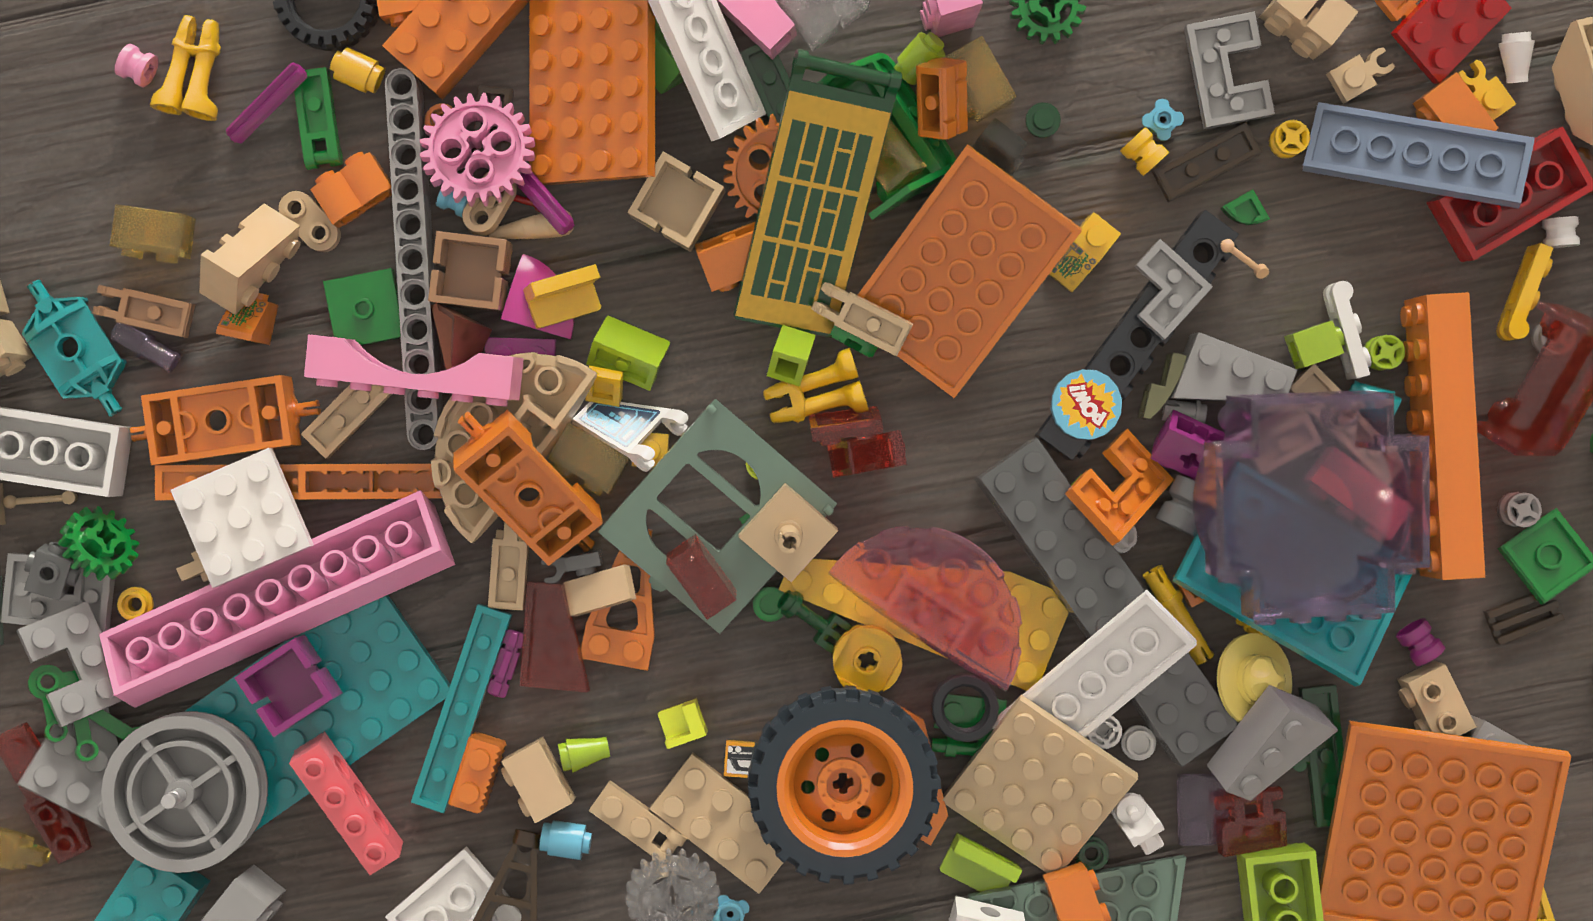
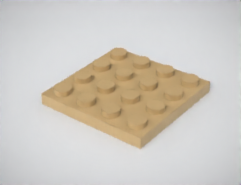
[943,694,1138,873]

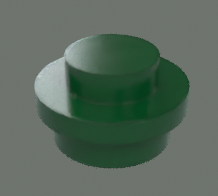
[1025,102,1061,138]

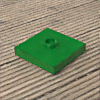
[323,268,401,346]
[1497,508,1593,605]

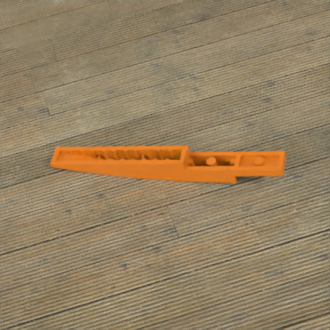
[155,464,442,500]

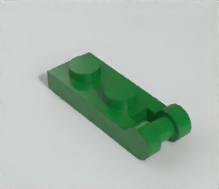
[294,67,343,170]

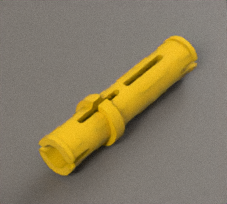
[1142,565,1214,665]

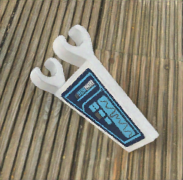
[572,402,688,472]

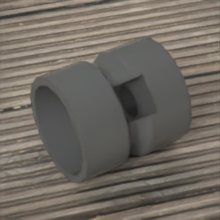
[1156,474,1218,537]

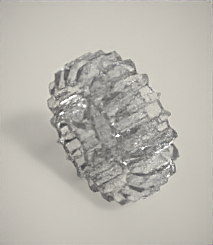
[625,848,720,921]

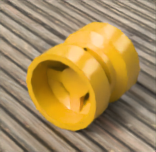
[1120,127,1169,176]

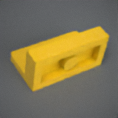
[523,264,601,329]

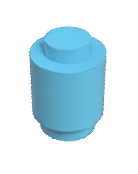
[539,820,592,860]

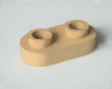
[462,171,517,236]
[279,191,341,252]

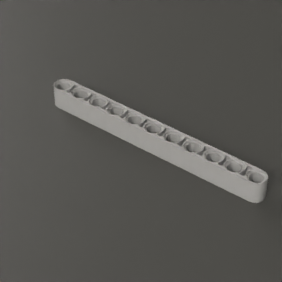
[385,68,443,450]

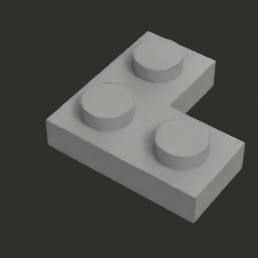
[1134,239,1213,340]

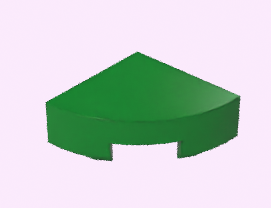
[1221,189,1270,225]
[830,325,878,358]

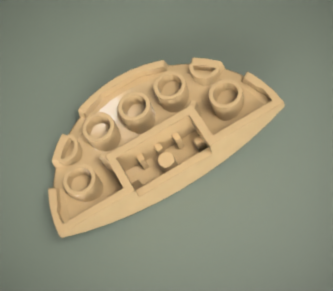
[431,352,598,543]

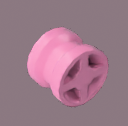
[115,44,159,88]

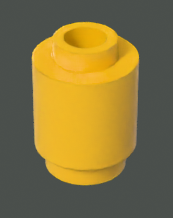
[330,47,386,94]

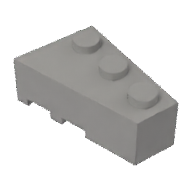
[1168,332,1297,404]

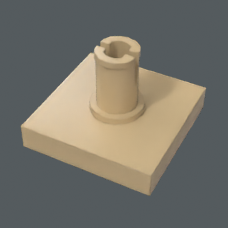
[738,483,838,582]

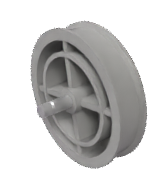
[101,711,268,873]

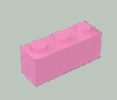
[920,0,983,37]

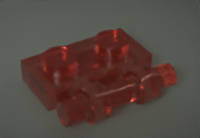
[1214,786,1287,857]

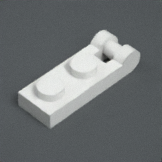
[1323,281,1371,380]

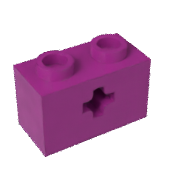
[1150,409,1236,488]

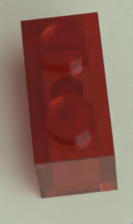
[666,534,736,620]

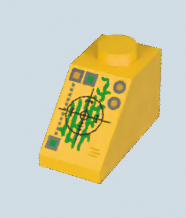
[1049,212,1121,292]

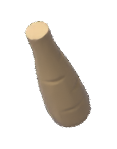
[489,210,574,239]

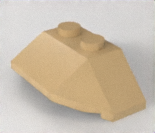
[1552,17,1593,146]

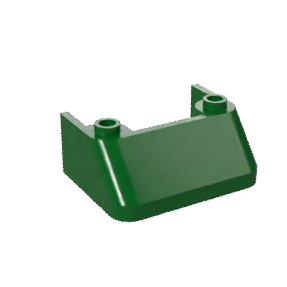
[817,53,956,220]

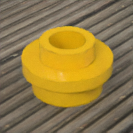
[117,587,154,621]

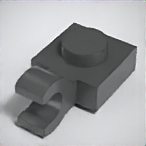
[541,549,604,584]

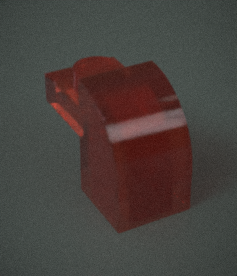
[827,430,907,478]

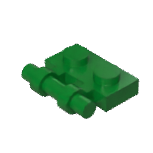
[931,693,1007,758]

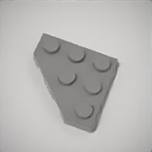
[17,707,118,833]

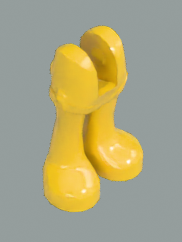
[150,15,221,121]
[763,347,869,423]

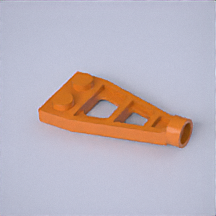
[580,529,655,671]

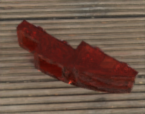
[0,722,92,864]

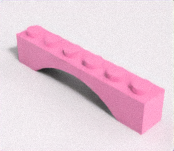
[304,334,524,407]

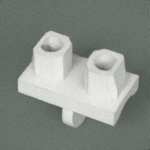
[1111,793,1165,855]

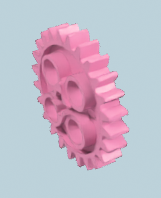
[419,93,535,207]

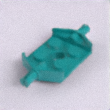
[22,280,127,417]

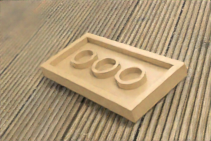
[650,752,783,894]

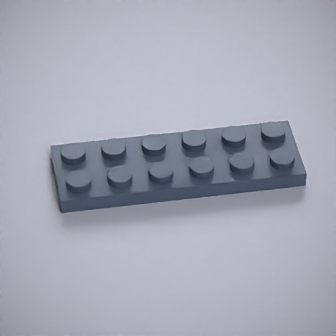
[1302,102,1535,209]

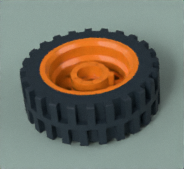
[748,685,941,885]

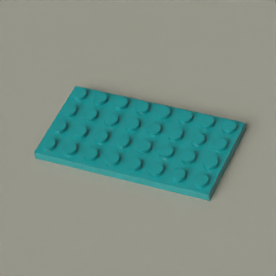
[185,595,450,832]

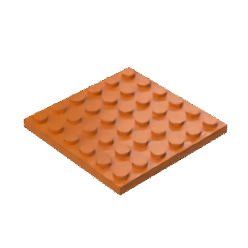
[1319,720,1571,921]

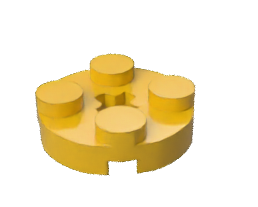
[833,624,902,692]

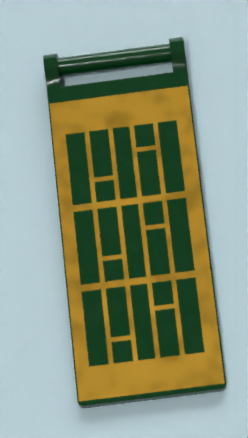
[733,49,902,338]

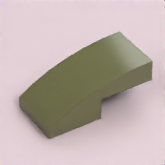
[1138,352,1187,420]

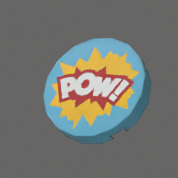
[1050,369,1122,440]

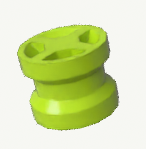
[1364,335,1405,371]

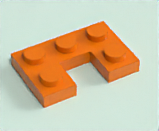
[1065,428,1174,546]

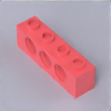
[289,731,403,875]

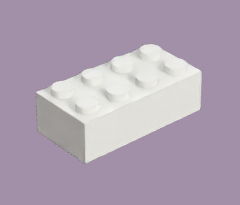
[0,406,133,497]

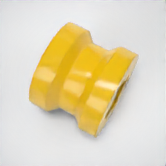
[1269,120,1310,159]

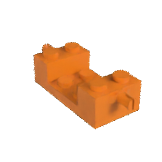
[130,375,321,466]
[453,409,603,566]

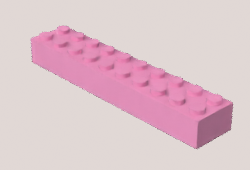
[99,490,455,708]

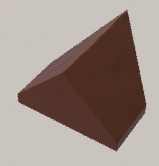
[431,303,492,370]

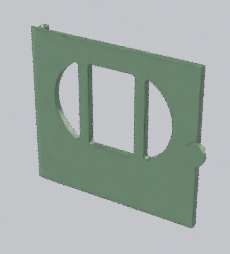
[598,399,838,634]

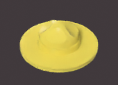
[1217,633,1292,723]

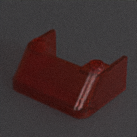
[1477,302,1593,456]

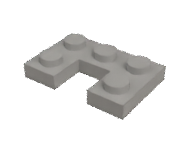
[1184,11,1275,130]
[0,553,115,633]
[16,601,122,728]

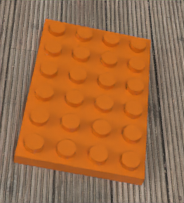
[529,0,655,185]
[858,144,1082,398]

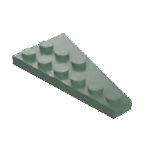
[968,854,1186,921]

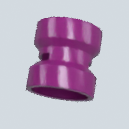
[1395,618,1446,666]

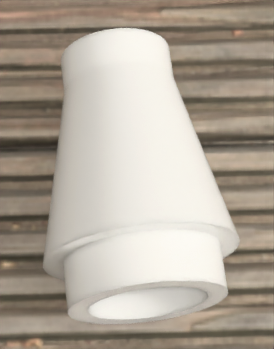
[1498,32,1535,83]

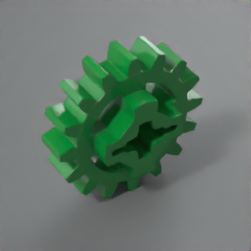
[1009,0,1086,45]
[58,506,139,581]

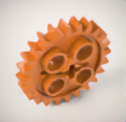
[723,114,779,218]

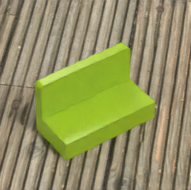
[586,316,670,391]
[939,833,1022,891]

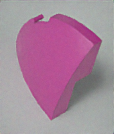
[501,254,574,340]

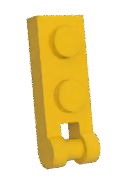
[1496,243,1553,341]

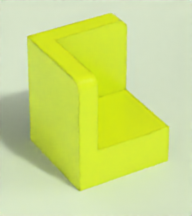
[658,698,708,749]

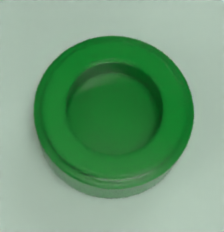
[753,586,784,622]

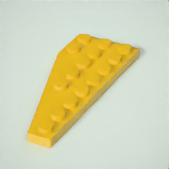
[779,558,1069,691]

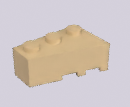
[199,204,301,315]

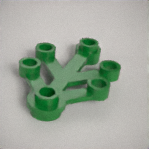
[28,665,139,762]

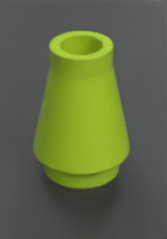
[557,737,610,773]

